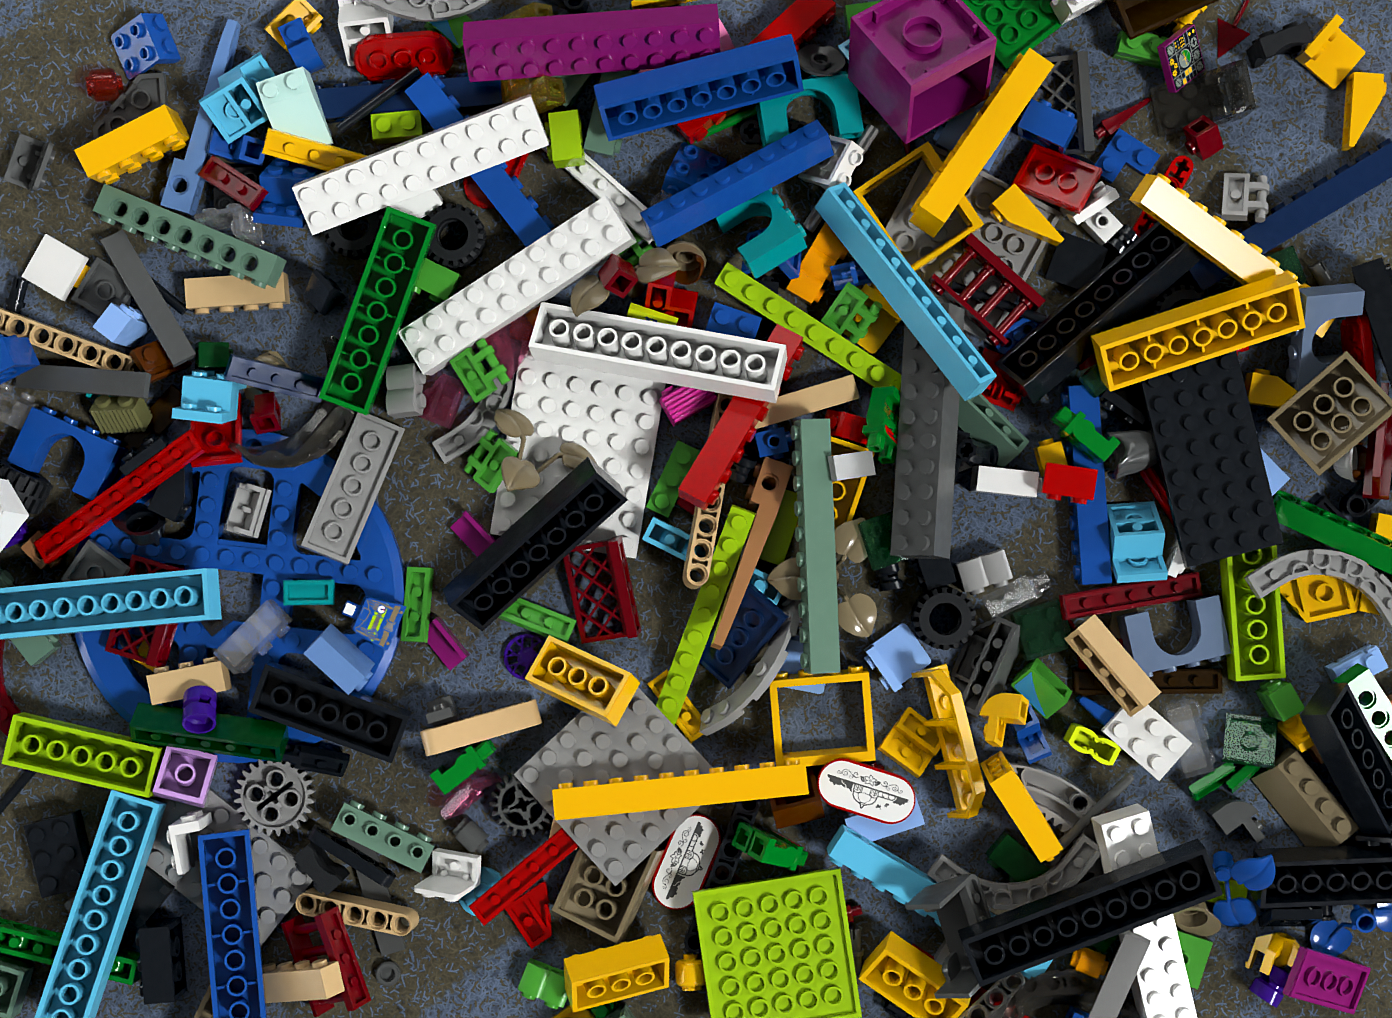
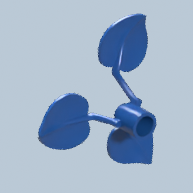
[1212,851,1275,927]
[1309,903,1392,956]

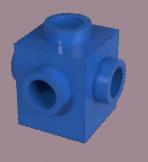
[754,424,792,460]

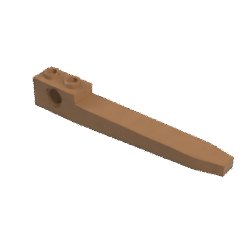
[710,457,793,650]

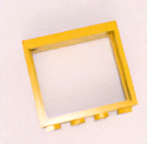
[853,141,984,272]
[769,665,876,767]
[980,751,1063,863]

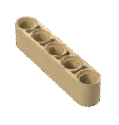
[755,374,860,429]
[420,699,542,756]
[296,887,419,936]

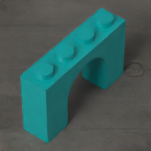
[755,71,864,148]
[713,188,807,279]

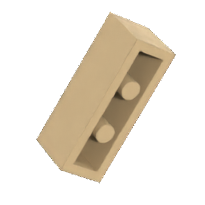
[146,656,232,705]

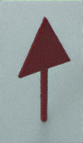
[1218,0,1250,58]

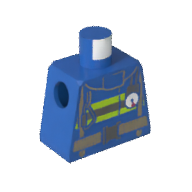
[341,596,406,651]

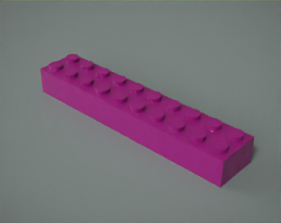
[463,3,720,82]

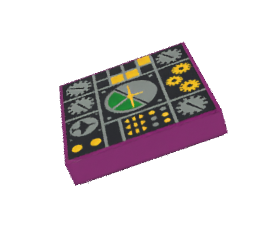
[1157,24,1205,93]

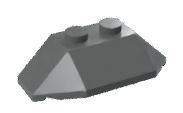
[950,616,1020,717]

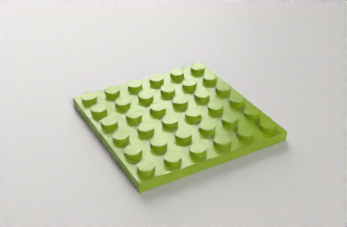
[692,867,862,1018]

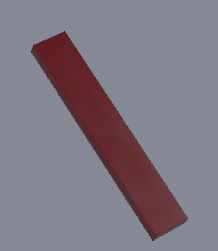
[1059,572,1202,620]

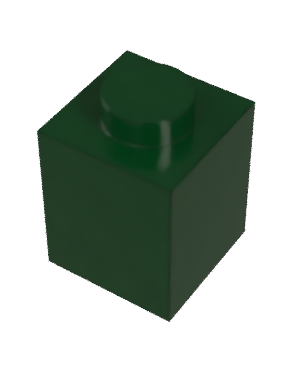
[194,342,233,369]

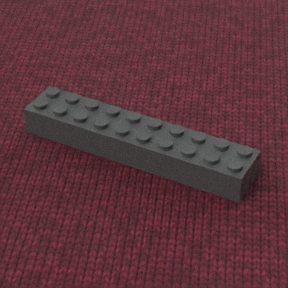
[890,303,965,559]

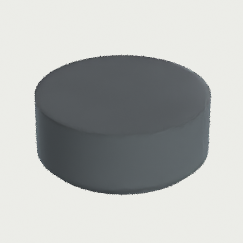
[375,960,401,987]

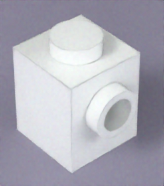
[1081,207,1123,246]

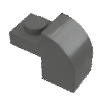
[426,696,461,727]
[1206,798,1265,844]

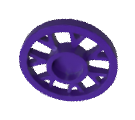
[504,634,545,680]

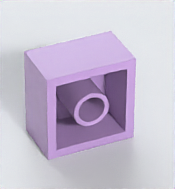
[153,746,218,808]

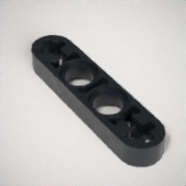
[307,825,396,888]

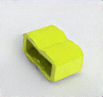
[1063,723,1121,765]

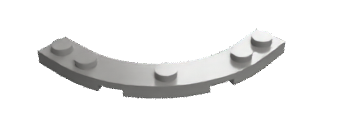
[361,0,491,22]
[432,328,515,464]
[1244,549,1392,632]
[699,595,801,736]
[927,833,1101,910]

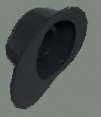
[112,503,166,547]

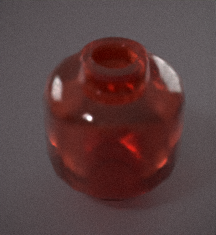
[85,68,124,102]

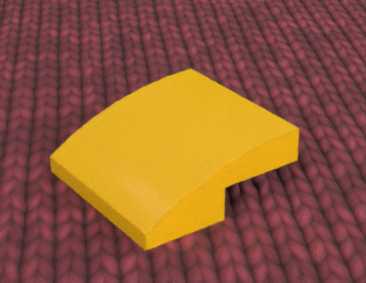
[878,706,941,778]

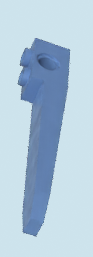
[159,19,241,217]

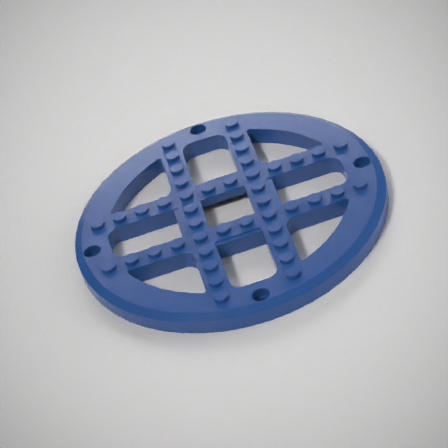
[75,429,405,763]

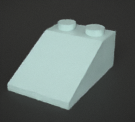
[256,66,334,145]

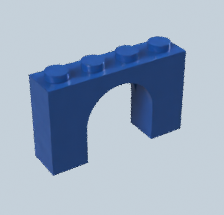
[7,406,128,500]

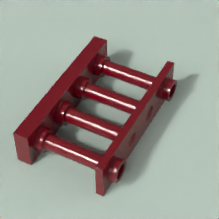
[928,233,1046,347]
[281,906,371,1017]

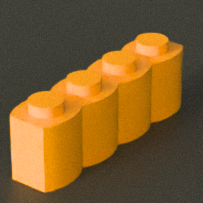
[785,222,848,306]

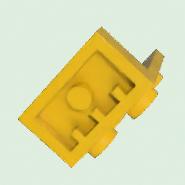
[1295,14,1365,90]

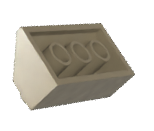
[1250,747,1359,847]

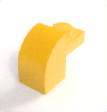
[979,693,1029,748]

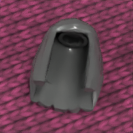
[1107,428,1158,480]

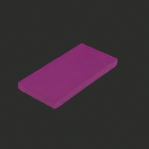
[1282,946,1371,1015]

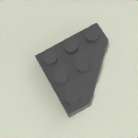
[93,72,168,140]

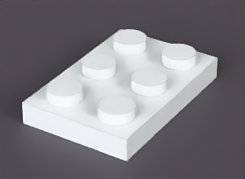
[1101,705,1192,781]

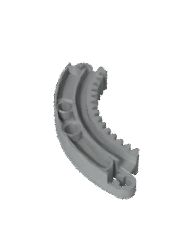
[1009,761,1105,880]

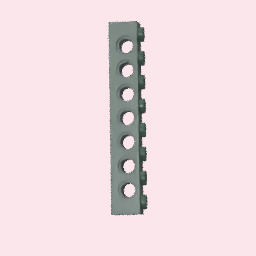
[93,183,287,289]

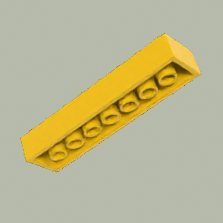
[909,48,1054,238]
[1091,272,1306,392]

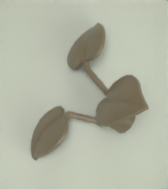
[571,247,680,317]
[494,409,597,492]
[767,517,877,637]

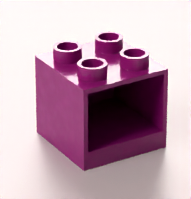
[848,0,997,144]

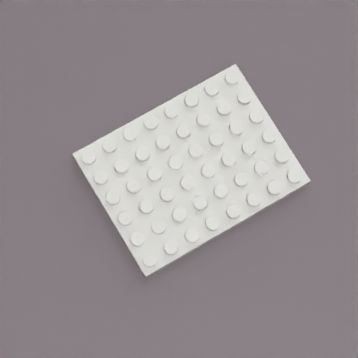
[490,340,666,559]

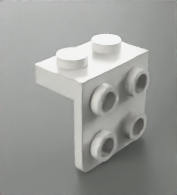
[166,810,213,875]
[414,848,481,902]

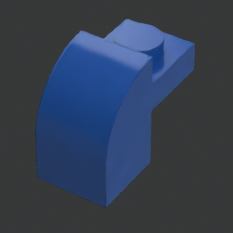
[278,17,325,74]
[206,128,265,167]
[1010,702,1052,764]

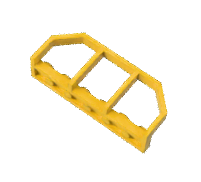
[911,663,986,819]

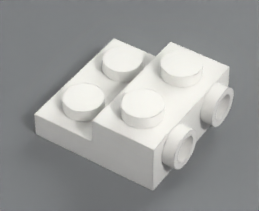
[798,135,864,190]

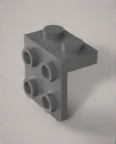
[2,133,56,191]

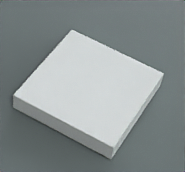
[21,234,89,301]

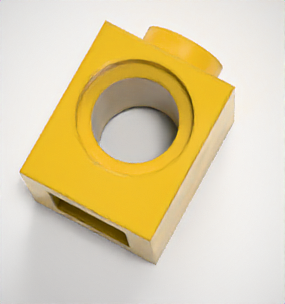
[1033,438,1068,477]

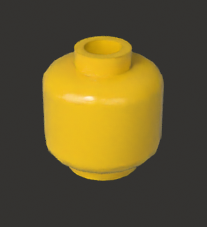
[675,954,705,991]

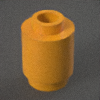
[1069,947,1109,979]

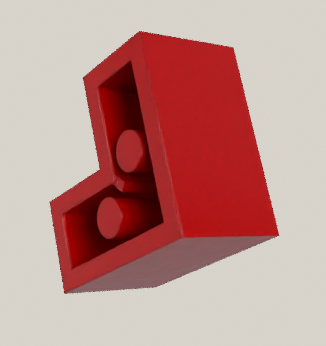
[645,271,699,328]
[1041,462,1098,504]

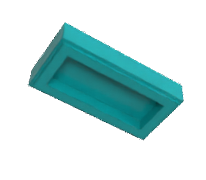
[283,579,335,605]

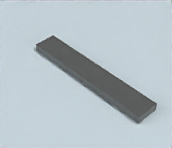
[100,230,196,367]
[15,365,151,399]
[346,808,407,956]

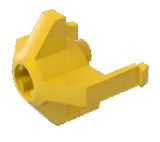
[1245,932,1300,975]

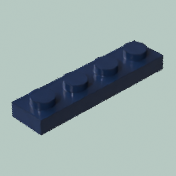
[223,354,326,403]

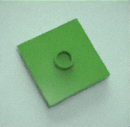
[1177,930,1213,989]

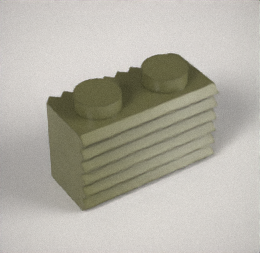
[89,395,153,434]

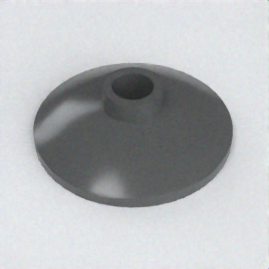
[797,44,845,76]

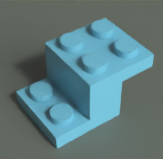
[199,52,276,144]
[172,369,247,424]
[1107,501,1168,583]

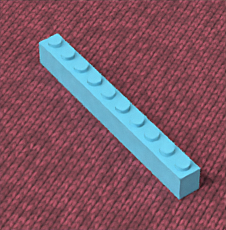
[815,182,997,401]
[826,824,1053,981]

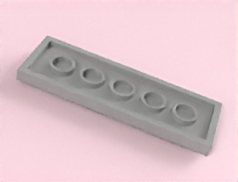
[301,412,405,566]

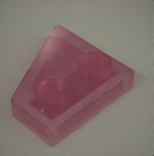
[485,314,534,381]
[418,374,466,429]
[440,772,501,820]

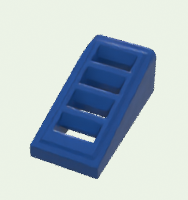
[1075,695,1115,727]

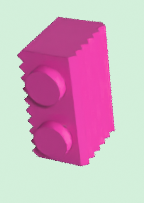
[658,385,717,427]

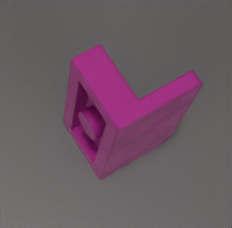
[450,510,496,557]
[428,617,470,671]

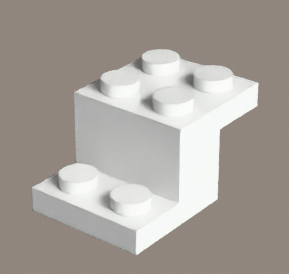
[338,0,394,66]

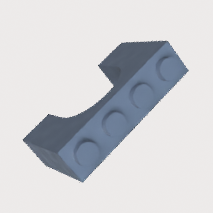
[1286,283,1365,391]
[1116,595,1231,677]

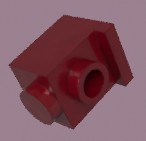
[250,392,281,434]

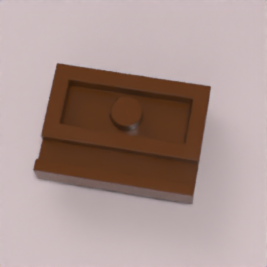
[129,340,192,384]

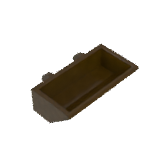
[1105,0,1218,40]

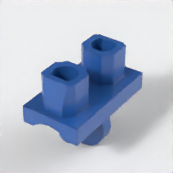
[830,260,873,291]

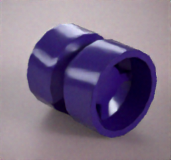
[182,685,217,734]
[1248,964,1289,1008]

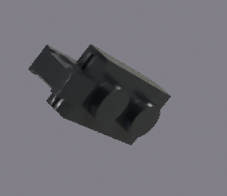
[282,743,350,777]

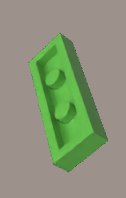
[646,441,700,518]
[401,567,434,643]
[498,598,576,643]

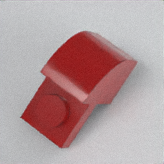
[825,409,868,446]

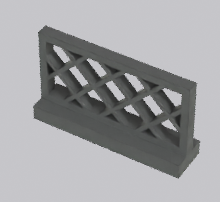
[1031,51,1095,156]

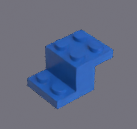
[253,158,322,228]

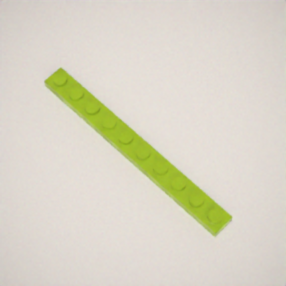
[713,262,902,393]
[656,504,756,726]

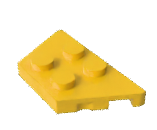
[1280,564,1369,623]

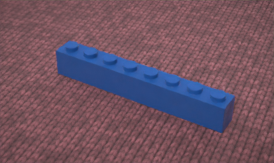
[405,72,555,247]
[640,120,834,247]
[1061,384,1112,585]

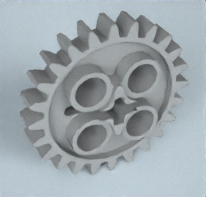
[234,759,316,836]

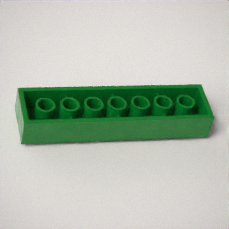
[319,206,437,415]

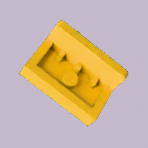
[264,0,323,53]

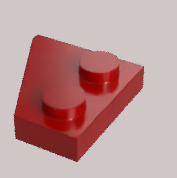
[505,880,553,949]

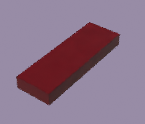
[198,155,269,212]

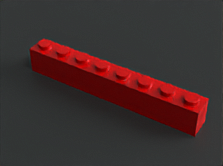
[672,0,836,145]
[678,324,805,511]

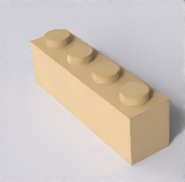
[184,272,290,315]
[1064,614,1161,717]
[263,958,345,1003]

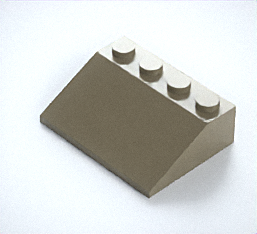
[1265,351,1392,476]
[552,847,664,944]

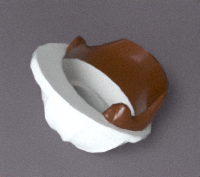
[1333,442,1367,482]

